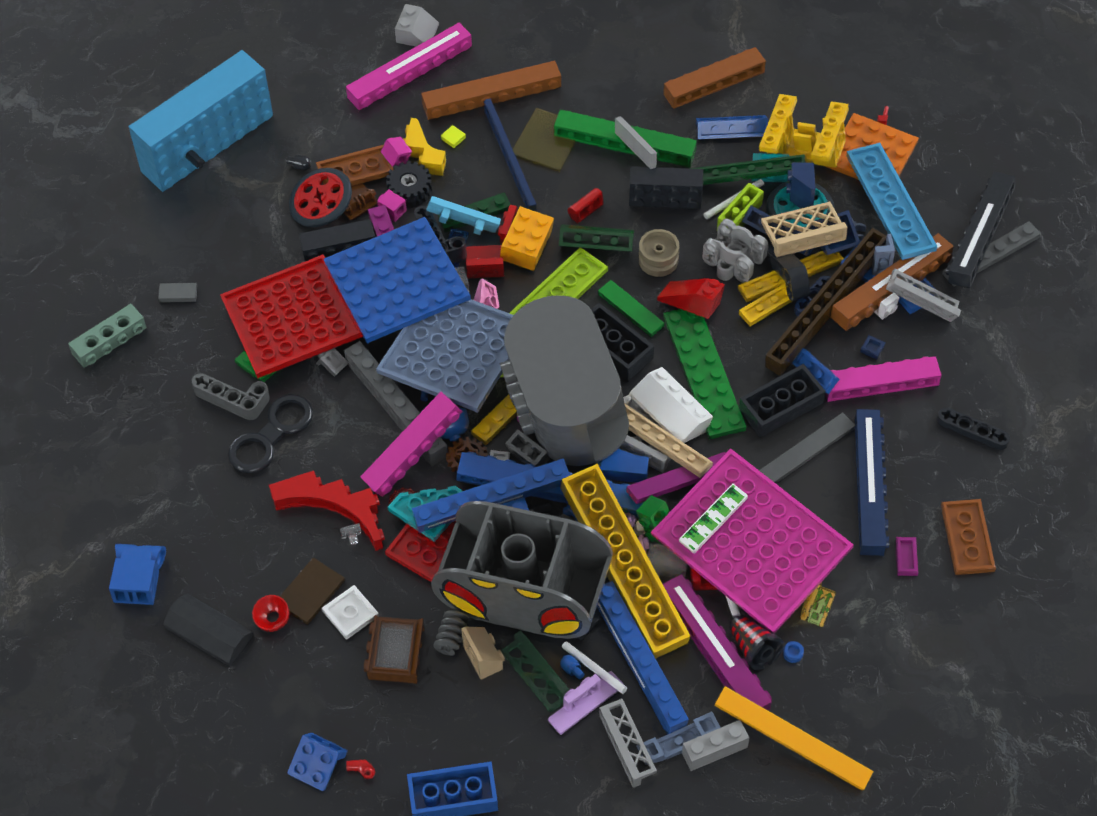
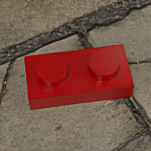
[498,205,517,244]

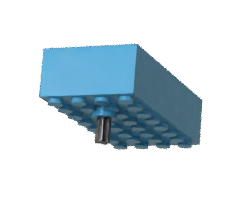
[128,50,273,192]

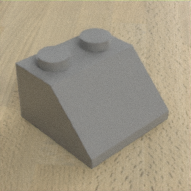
[395,4,439,47]

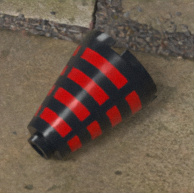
[730,615,784,670]

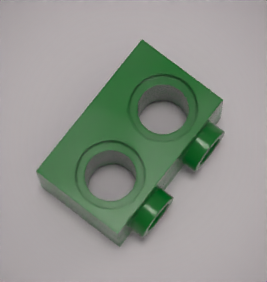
[636,495,670,544]

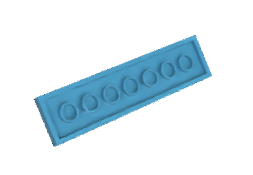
[846,143,937,260]

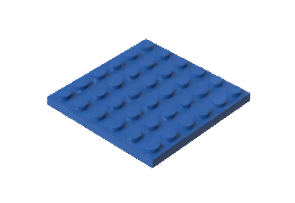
[323,217,471,343]

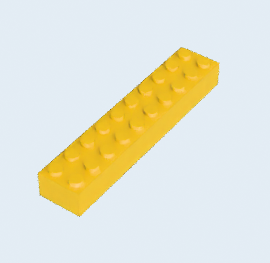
[561,464,690,659]

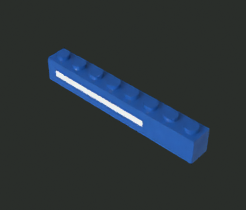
[412,458,570,533]
[597,581,689,735]

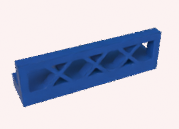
[696,115,768,139]

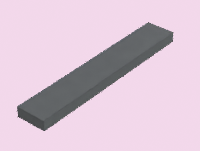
[759,412,855,483]

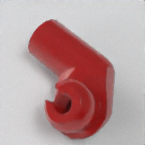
[346,760,375,779]

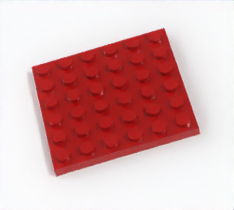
[220,254,363,378]

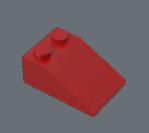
[657,278,725,319]

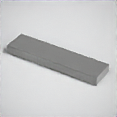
[615,116,657,169]

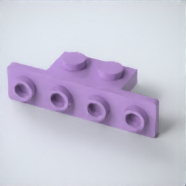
[548,671,623,735]

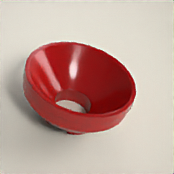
[252,595,290,632]

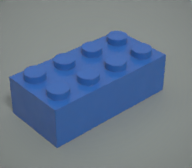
[407,761,498,816]

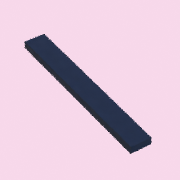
[484,98,536,212]

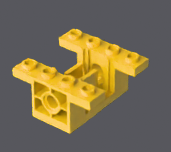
[759,94,849,168]

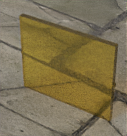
[513,108,576,172]

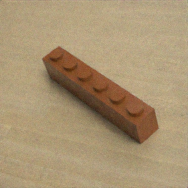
[663,47,766,109]

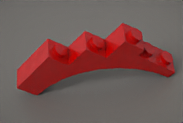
[269,470,385,551]

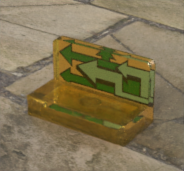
[800,582,836,627]

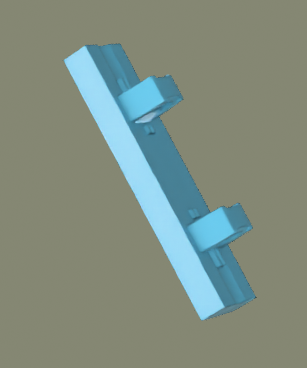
[426,196,501,235]

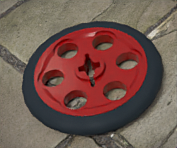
[289,168,352,228]

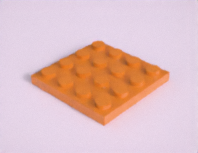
[825,113,919,180]

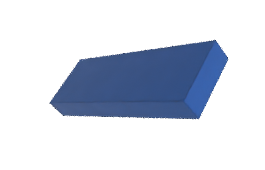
[792,348,840,394]

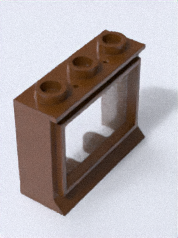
[364,615,425,683]

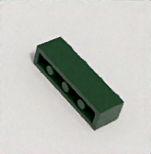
[559,224,634,252]

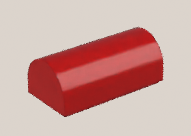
[568,188,604,224]

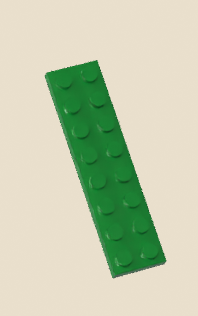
[663,309,746,440]

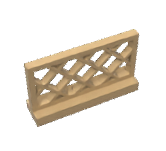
[761,202,847,257]

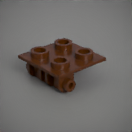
[334,183,378,220]

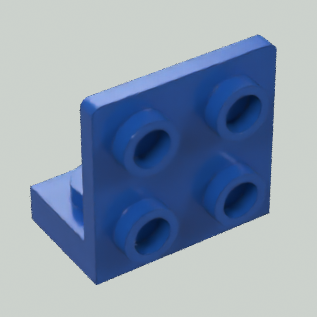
[287,733,348,791]

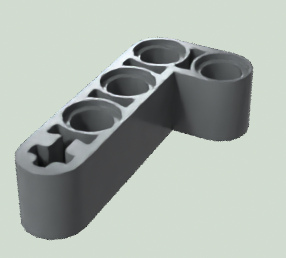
[192,373,270,420]

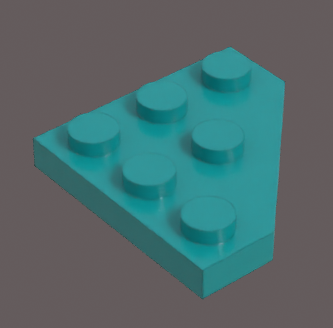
[388,486,463,542]

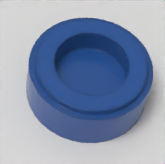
[783,641,804,663]

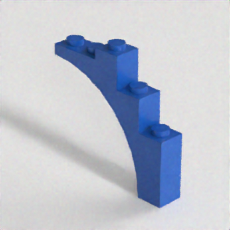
[597,448,649,483]

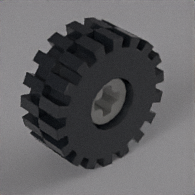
[386,161,432,208]

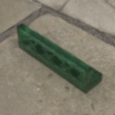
[501,630,570,713]

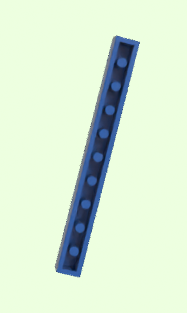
[457,452,645,518]

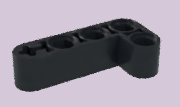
[414,206,467,264]
[765,245,810,301]

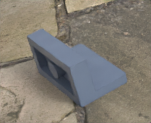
[871,234,895,275]

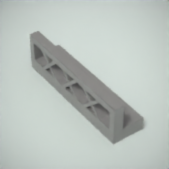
[886,269,961,322]
[599,699,657,788]

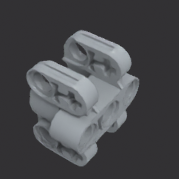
[702,219,768,283]

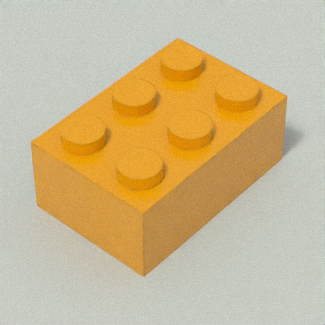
[500,206,554,271]

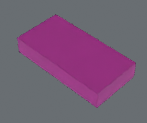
[895,537,918,576]

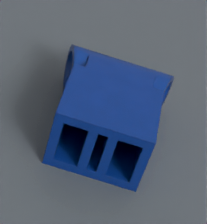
[109,544,166,605]

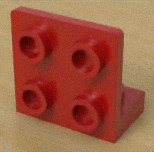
[466,245,504,279]

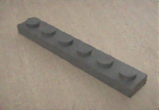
[942,221,1041,286]

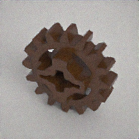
[446,436,488,472]

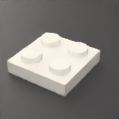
[322,585,379,640]

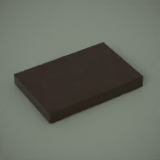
[280,557,345,625]

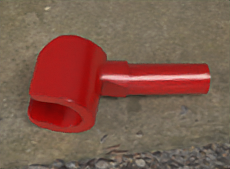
[877,106,889,125]

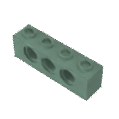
[68,304,147,368]

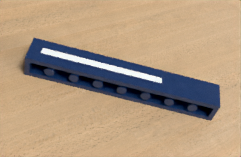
[854,409,889,556]

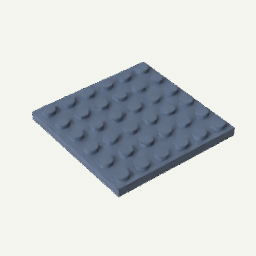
[376,299,513,413]

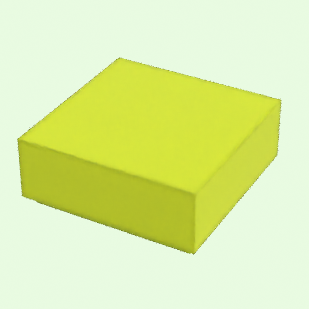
[441,125,466,148]

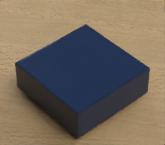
[860,335,886,360]

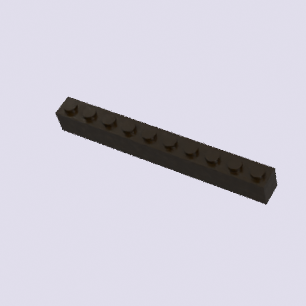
[765,228,887,376]

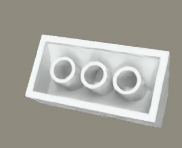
[629,367,713,443]

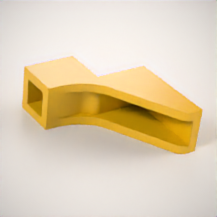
[403,118,446,176]

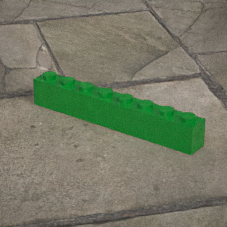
[554,110,697,168]

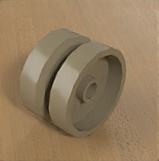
[639,229,679,277]

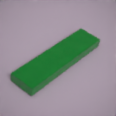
[598,280,664,337]

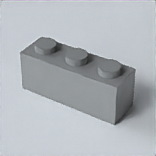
[682,720,749,771]

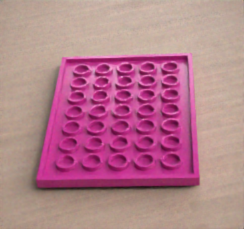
[651,448,854,634]

